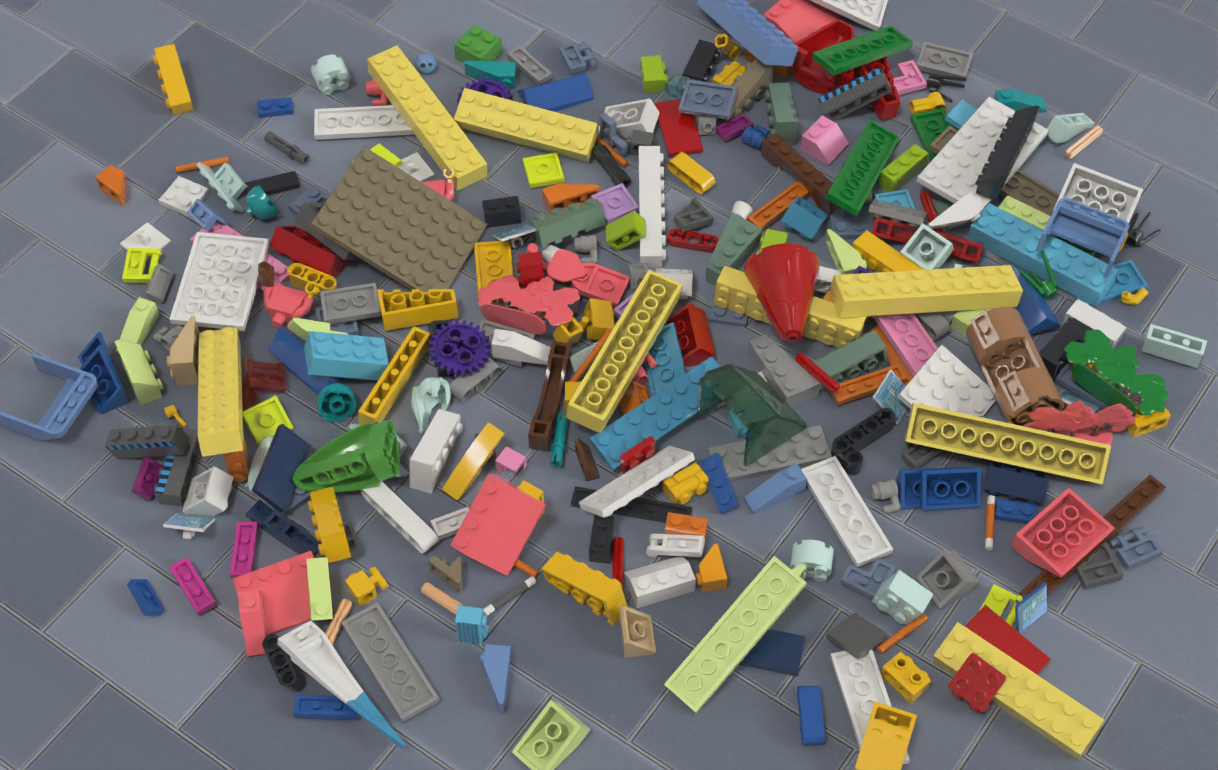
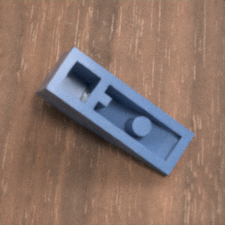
[744,464,807,514]
[480,644,512,713]

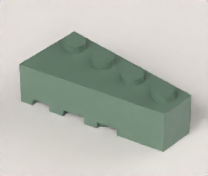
[765,82,798,146]
[529,198,606,249]
[705,213,762,286]
[813,330,890,391]

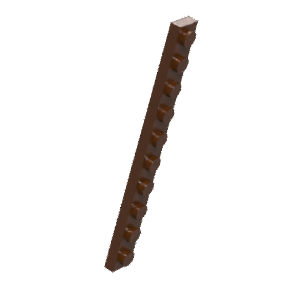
[1019,475,1166,597]

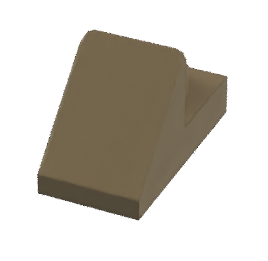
[428,555,463,593]

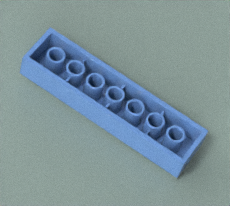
[696,0,799,66]

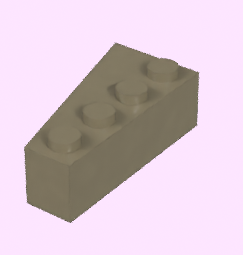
[723,56,774,121]

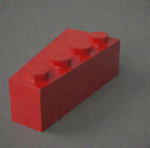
[853,56,900,120]

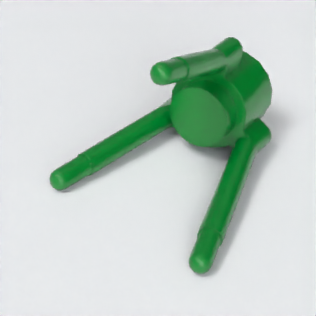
[1019,250,1058,299]

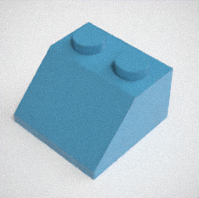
[781,196,828,239]

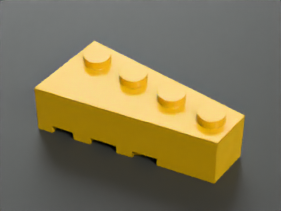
[153,44,193,115]
[377,289,459,331]
[308,487,351,563]
[542,552,628,626]

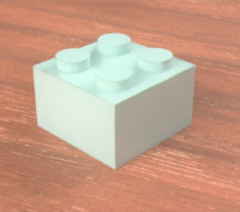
[900,223,954,270]
[871,570,933,625]

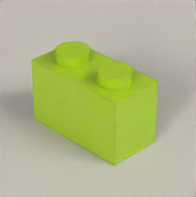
[640,55,668,93]
[606,211,646,251]

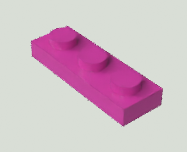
[230,522,258,579]
[169,557,217,616]

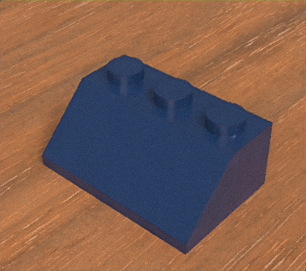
[983,460,1049,504]

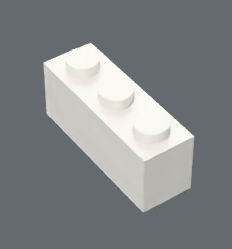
[1063,299,1127,349]

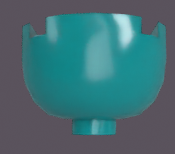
[246,184,280,220]
[317,383,356,422]

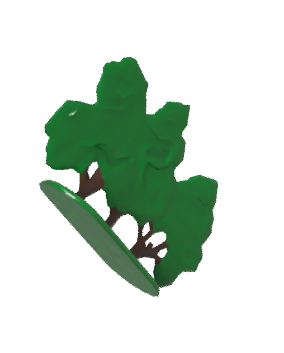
[1064,329,1168,417]

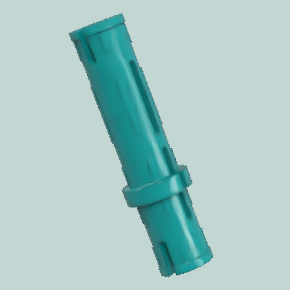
[550,413,569,468]

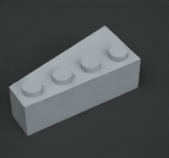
[748,335,820,410]

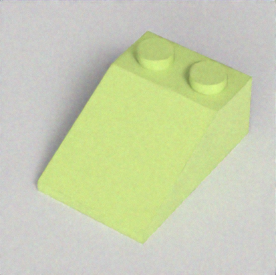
[512,700,591,770]

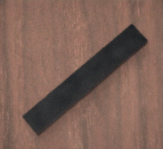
[571,486,692,523]

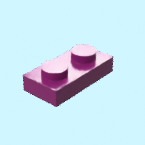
[131,456,164,501]

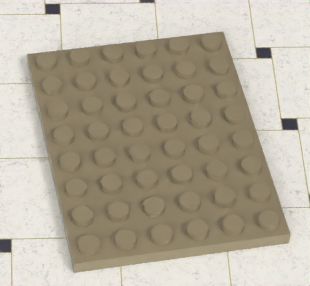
[310,146,487,292]

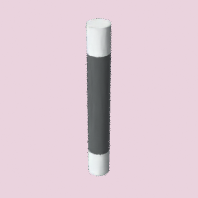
[483,576,537,616]

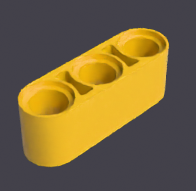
[667,152,716,194]
[288,263,338,297]

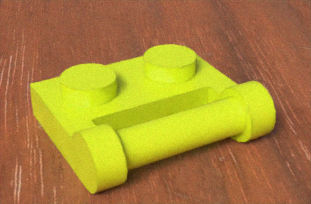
[122,248,162,284]
[979,584,1022,626]

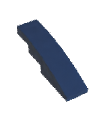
[246,499,321,555]

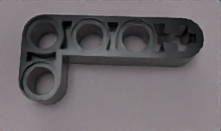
[831,408,895,476]

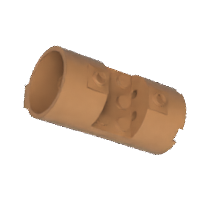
[966,307,1065,426]

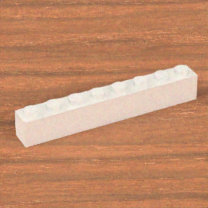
[639,146,666,268]

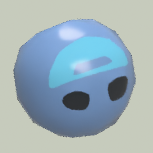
[415,53,437,74]

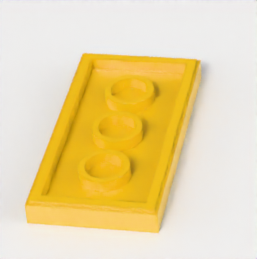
[474,240,513,303]

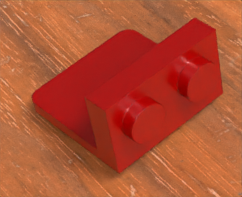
[618,436,656,473]
[948,653,1006,713]

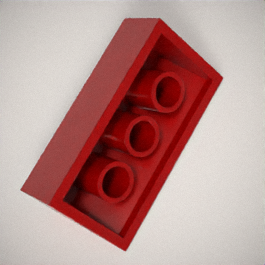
[269,225,351,276]

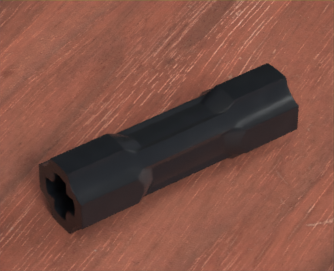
[591,143,631,188]

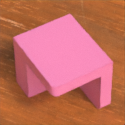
[495,446,527,474]

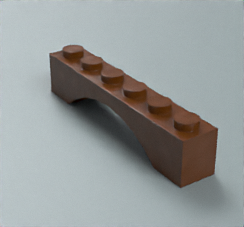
[761,133,841,215]
[528,341,571,451]

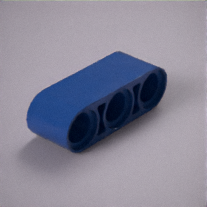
[797,685,825,745]

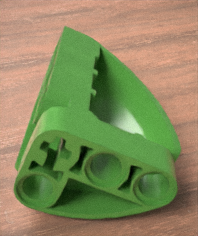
[292,420,400,492]

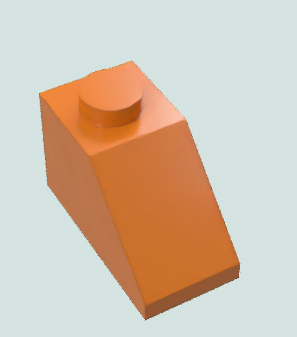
[95,164,127,206]

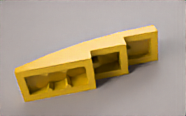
[442,422,505,501]

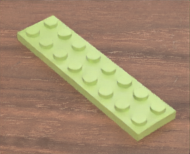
[664,556,807,713]

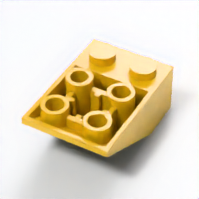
[855,702,917,770]

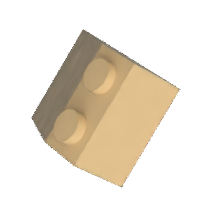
[167,316,200,386]

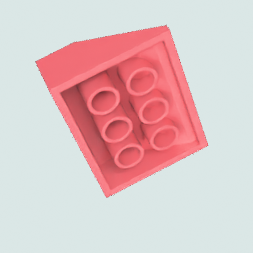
[763,0,842,43]
[450,474,546,576]
[1010,488,1115,578]
[232,551,333,635]

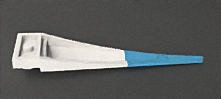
[277,620,405,749]

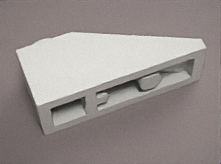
[926,191,984,229]
[491,329,551,365]

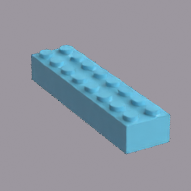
[968,203,1118,307]

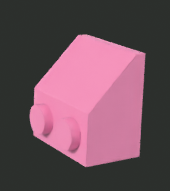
[800,116,849,166]

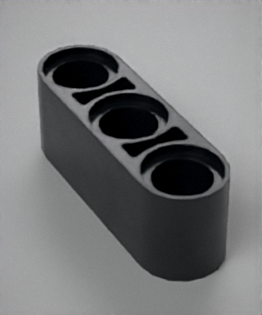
[262,634,305,692]

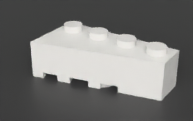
[410,409,463,494]

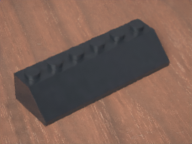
[975,105,1040,201]

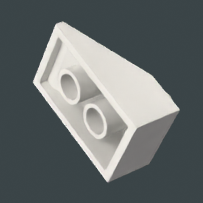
[598,98,659,139]

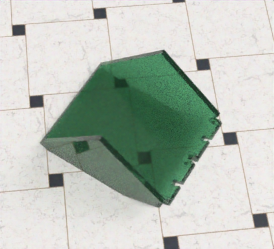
[697,364,807,467]

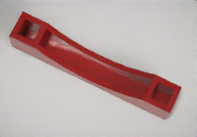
[872,217,984,262]

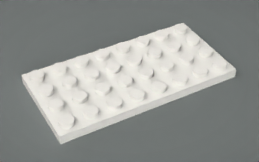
[916,97,1049,213]

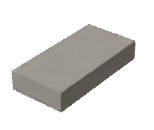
[144,264,174,304]

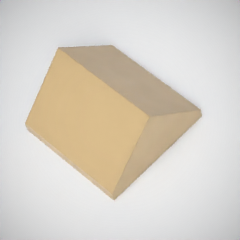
[619,605,656,658]

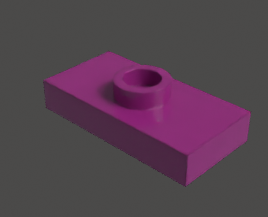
[715,114,754,142]

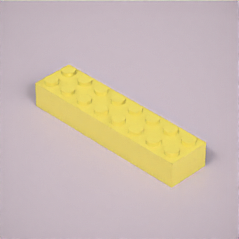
[454,88,599,163]
[713,266,866,348]
[933,622,1104,760]

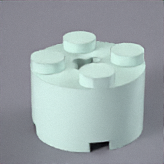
[311,55,351,95]
[790,540,834,582]

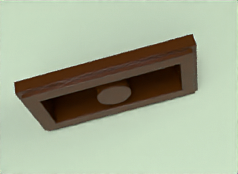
[575,439,600,481]

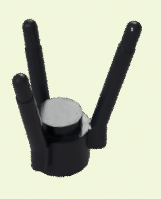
[926,74,967,103]
[1125,212,1161,247]

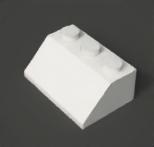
[623,556,696,608]

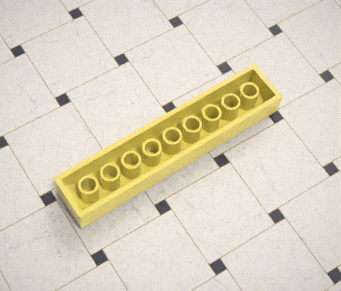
[367,45,487,191]
[829,265,1023,318]
[566,270,683,434]
[198,327,243,457]
[904,403,1111,484]

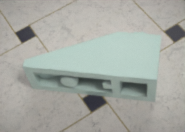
[1047,113,1095,143]

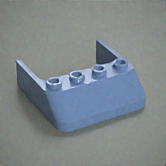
[1035,198,1130,278]
[0,353,98,441]

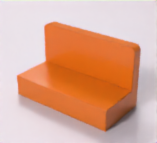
[619,381,649,416]

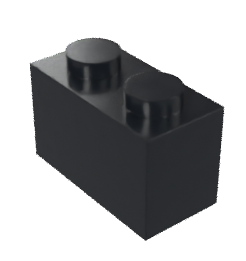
[482,196,521,228]
[589,515,614,564]

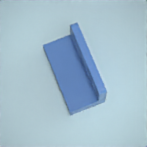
[187,198,228,231]

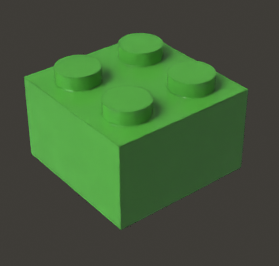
[454,25,502,63]

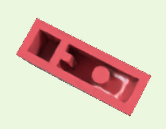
[237,589,267,656]

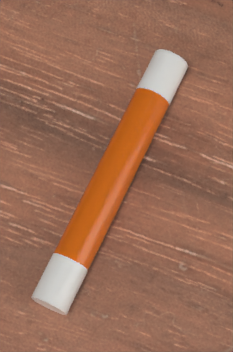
[985,495,995,551]

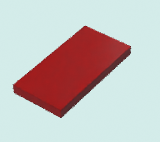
[654,99,703,158]
[965,605,1051,675]

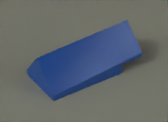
[517,74,594,112]
[1012,266,1060,335]
[268,327,345,395]
[78,332,128,414]
[896,467,981,510]

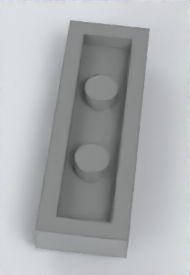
[507,45,552,85]

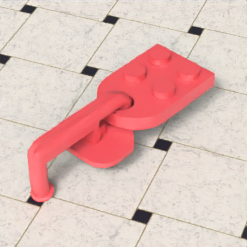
[526,243,630,308]

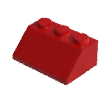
[664,303,715,367]

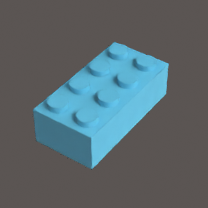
[304,331,389,380]

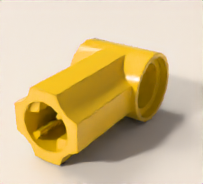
[715,34,742,60]
[909,92,946,114]

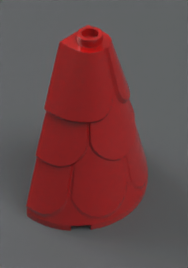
[792,19,854,93]
[744,243,820,342]

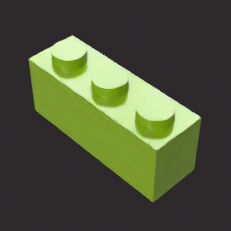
[878,144,929,192]

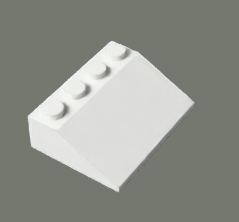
[1053,163,1143,223]

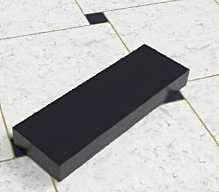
[245,171,300,196]

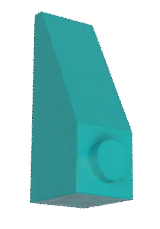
[464,61,516,89]
[994,89,1047,113]

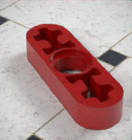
[667,229,719,253]

